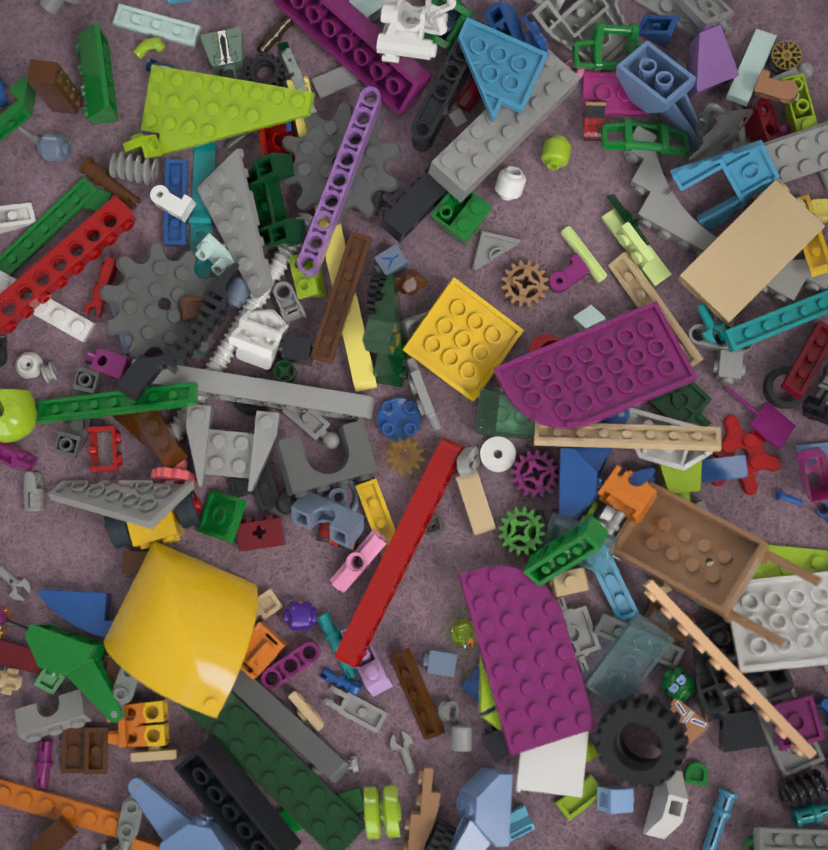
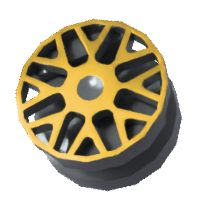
[767,40,802,75]

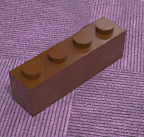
[27,59,83,114]
[113,410,188,468]

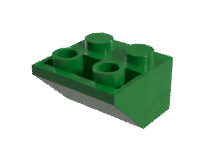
[431,192,493,246]

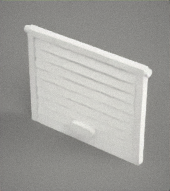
[516,731,589,797]

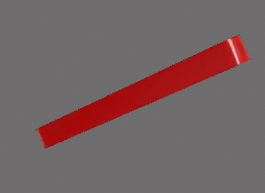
[335,438,464,669]

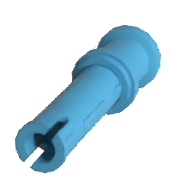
[701,787,738,850]

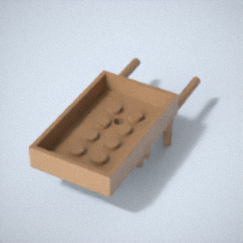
[608,482,822,647]

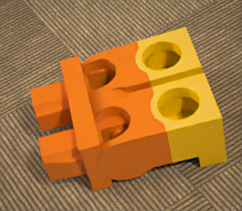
[107,699,170,748]

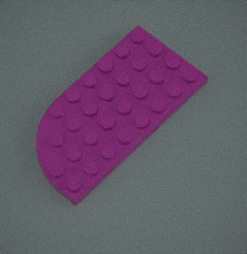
[493,301,698,429]
[458,566,596,756]

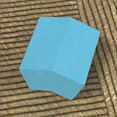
[509,804,535,842]

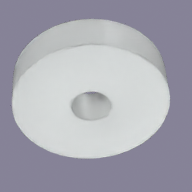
[480,436,516,472]

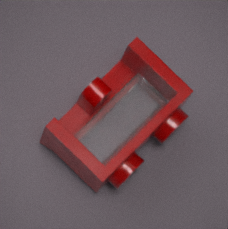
[87,425,123,474]

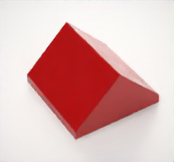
[258,123,295,163]

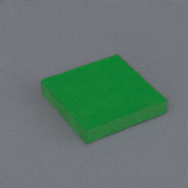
[197,489,247,543]

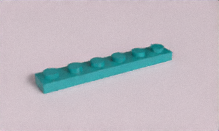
[722,290,828,353]

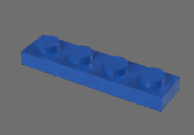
[163,159,188,247]

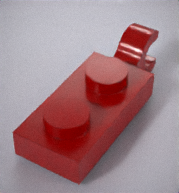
[84,257,118,318]

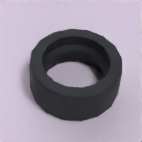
[763,366,809,409]

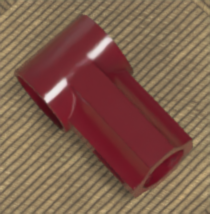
[454,74,481,113]

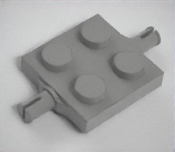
[674,0,734,35]
[407,358,442,431]
[556,596,601,673]

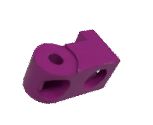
[549,253,590,293]

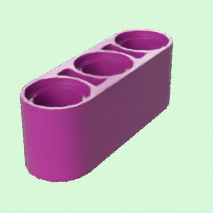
[261,641,321,689]

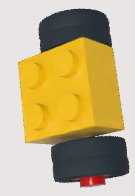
[104,489,202,550]

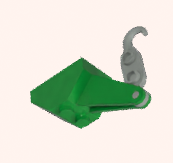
[25,623,138,723]

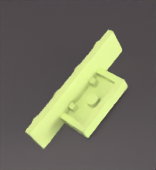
[601,208,672,287]

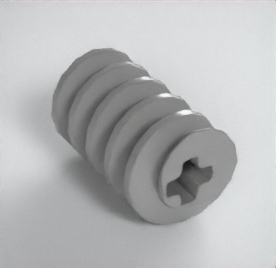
[109,151,159,185]

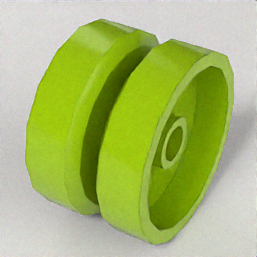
[364,784,402,840]

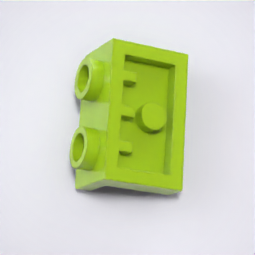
[289,254,328,300]

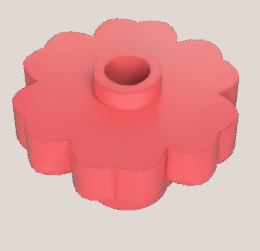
[151,458,197,486]

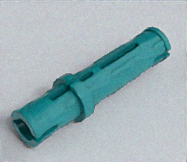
[316,612,359,679]

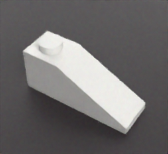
[0,202,36,234]

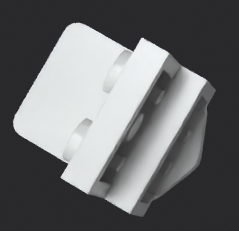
[228,309,289,370]

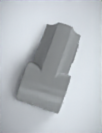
[451,724,472,752]

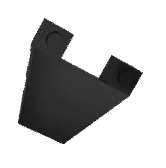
[692,614,795,723]

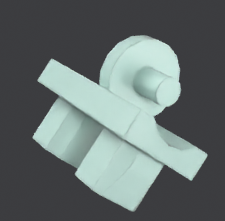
[195,233,235,276]

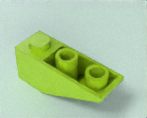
[782,73,818,133]

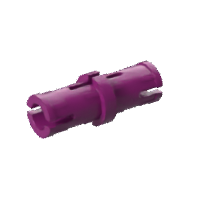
[34,740,53,788]

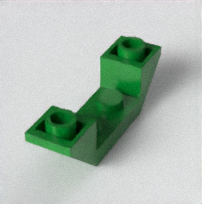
[0,76,36,142]

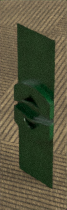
[606,194,650,246]

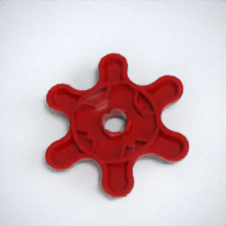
[711,415,782,495]

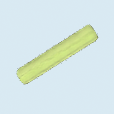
[561,226,607,283]

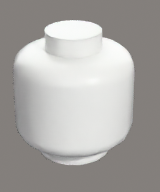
[495,166,526,201]

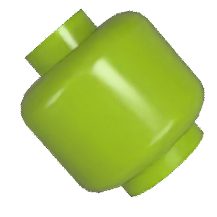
[541,135,571,170]

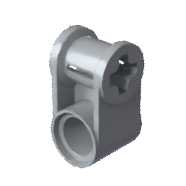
[273,281,307,325]

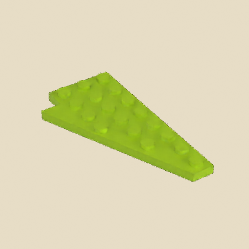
[141,65,315,155]

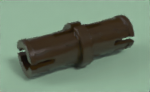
[255,14,294,53]

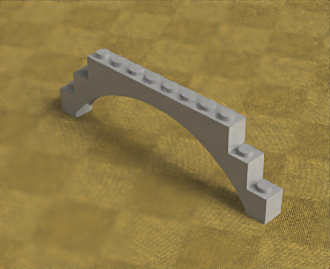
[622,126,828,304]

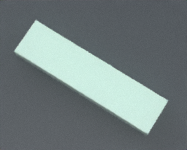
[113,4,202,48]
[726,29,777,106]

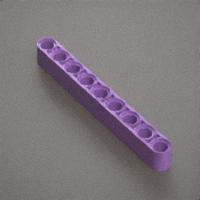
[297,86,382,277]

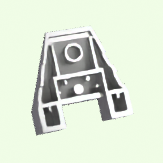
[526,0,627,63]

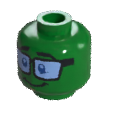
[660,667,695,702]

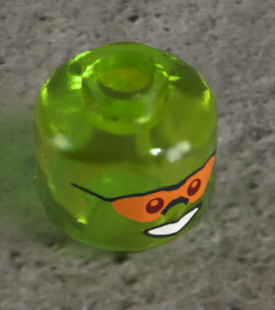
[450,617,478,649]

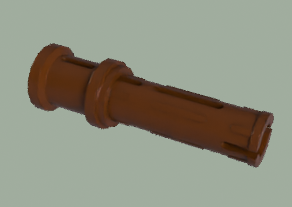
[79,157,141,210]

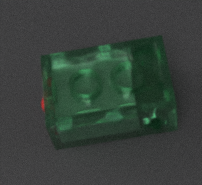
[474,388,535,440]

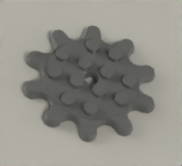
[281,102,401,225]
[99,242,226,360]

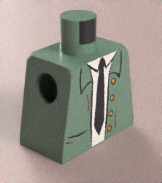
[200,27,244,79]

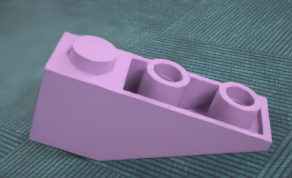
[341,628,393,697]

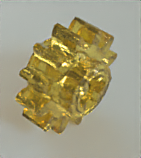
[386,436,425,476]

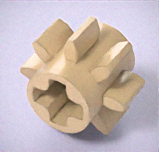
[0,666,22,695]

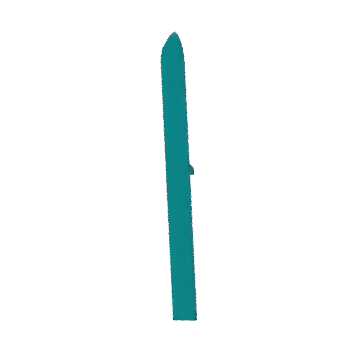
[189,141,216,355]

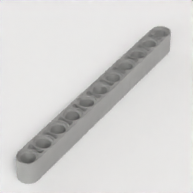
[131,359,374,422]

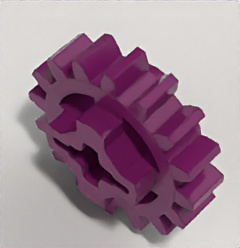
[511,450,560,499]

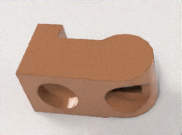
[754,69,798,104]

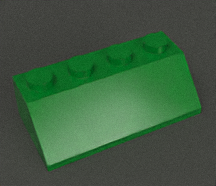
[76,23,119,125]

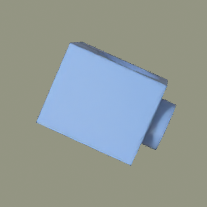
[597,785,634,814]

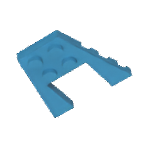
[670,140,780,233]

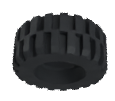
[595,693,689,789]

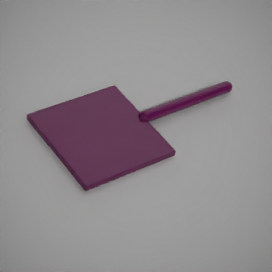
[724,386,796,450]

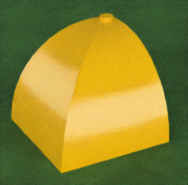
[103,541,258,718]

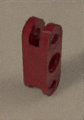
[743,98,782,143]

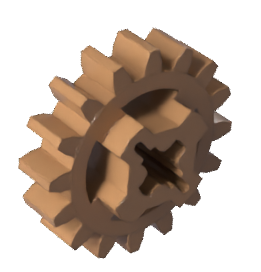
[501,260,549,309]

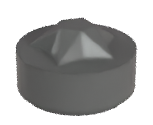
[425,514,445,538]

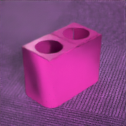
[796,447,828,503]

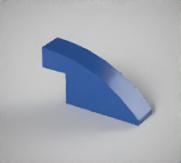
[38,590,114,637]

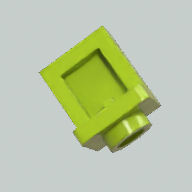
[123,133,162,158]

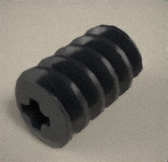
[777,768,828,810]

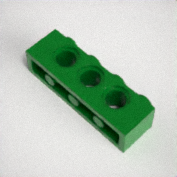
[523,516,609,587]

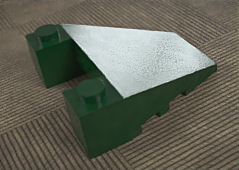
[247,153,307,247]
[362,274,409,388]

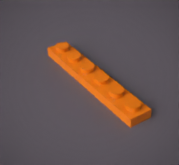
[0,778,121,838]

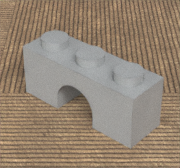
[15,689,92,742]

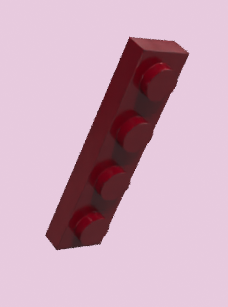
[780,320,828,400]

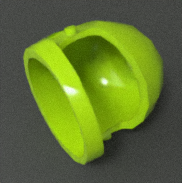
[0,389,38,443]

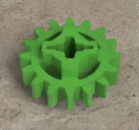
[498,507,548,556]

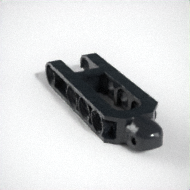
[411,20,485,152]

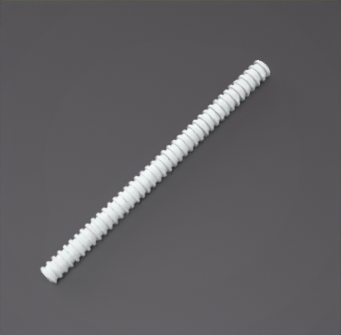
[169,212,314,441]

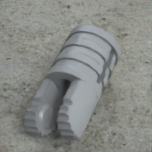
[23,471,44,512]

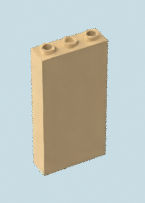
[677,180,825,325]

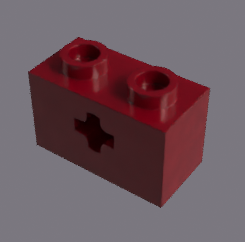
[237,514,286,552]

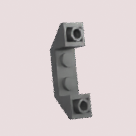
[53,367,101,459]

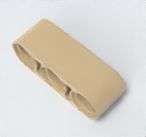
[454,469,496,536]

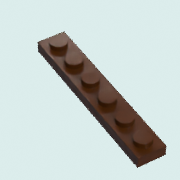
[310,231,373,365]

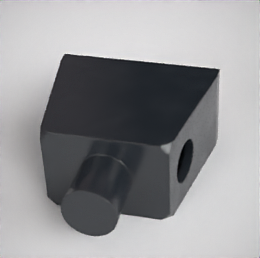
[719,696,767,753]

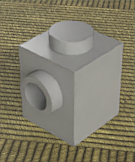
[711,350,745,384]

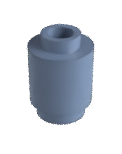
[227,275,250,309]

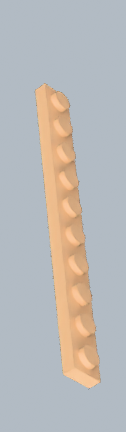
[642,579,817,759]

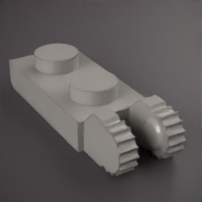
[323,684,388,734]

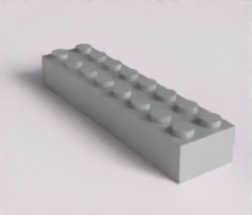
[428,49,581,203]

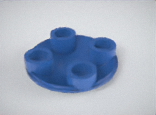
[377,397,421,441]

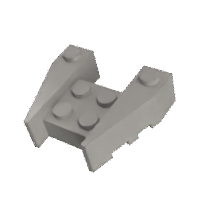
[186,405,281,491]

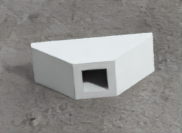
[643,771,688,839]

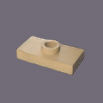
[288,690,325,731]
[131,746,181,762]

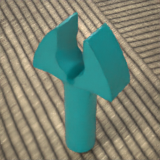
[697,303,726,345]

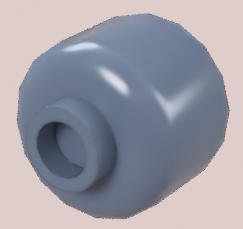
[37,133,72,162]

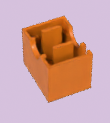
[598,465,657,525]
[241,621,288,680]

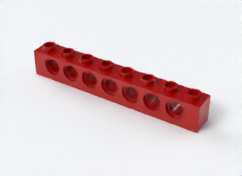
[0,195,136,336]

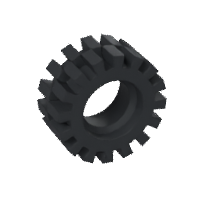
[245,52,286,87]
[366,274,388,315]
[424,819,457,850]

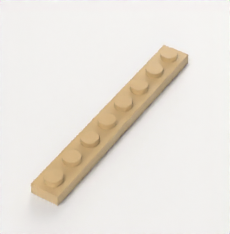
[534,422,721,451]

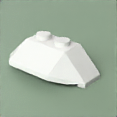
[626,408,713,471]

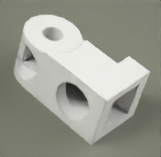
[150,185,196,222]

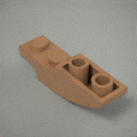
[403,765,441,850]

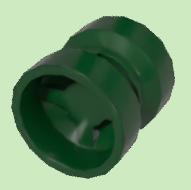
[273,360,297,383]

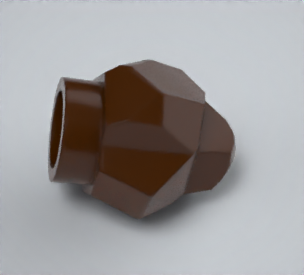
[395,269,428,295]

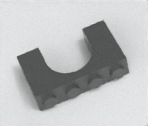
[274,420,378,498]

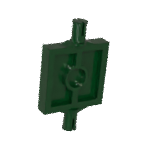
[648,382,712,427]

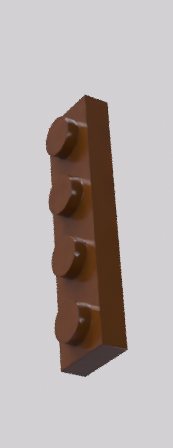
[389,647,445,740]

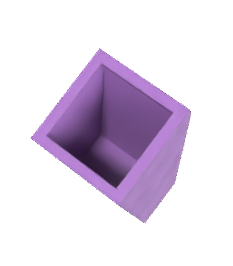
[687,24,739,99]

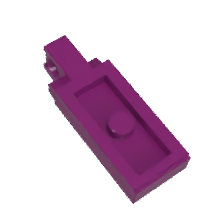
[0,442,38,471]

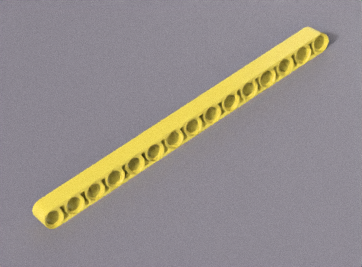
[287,76,377,392]

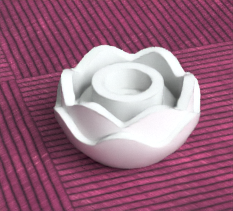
[15,352,43,379]

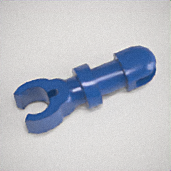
[320,668,363,696]

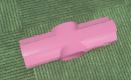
[330,530,388,593]

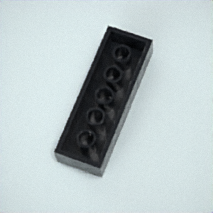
[174,734,302,850]

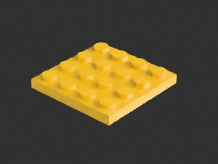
[403,277,524,402]

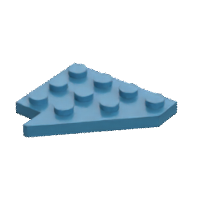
[458,17,549,121]

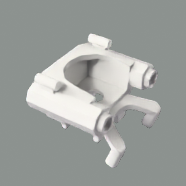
[377,0,456,63]

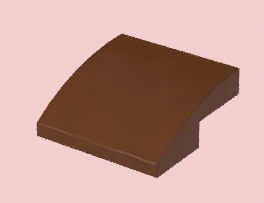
[61,726,109,774]

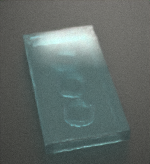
[584,612,675,705]

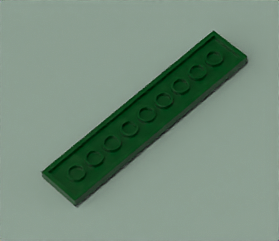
[178,689,366,850]

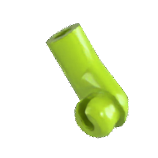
[133,37,165,60]

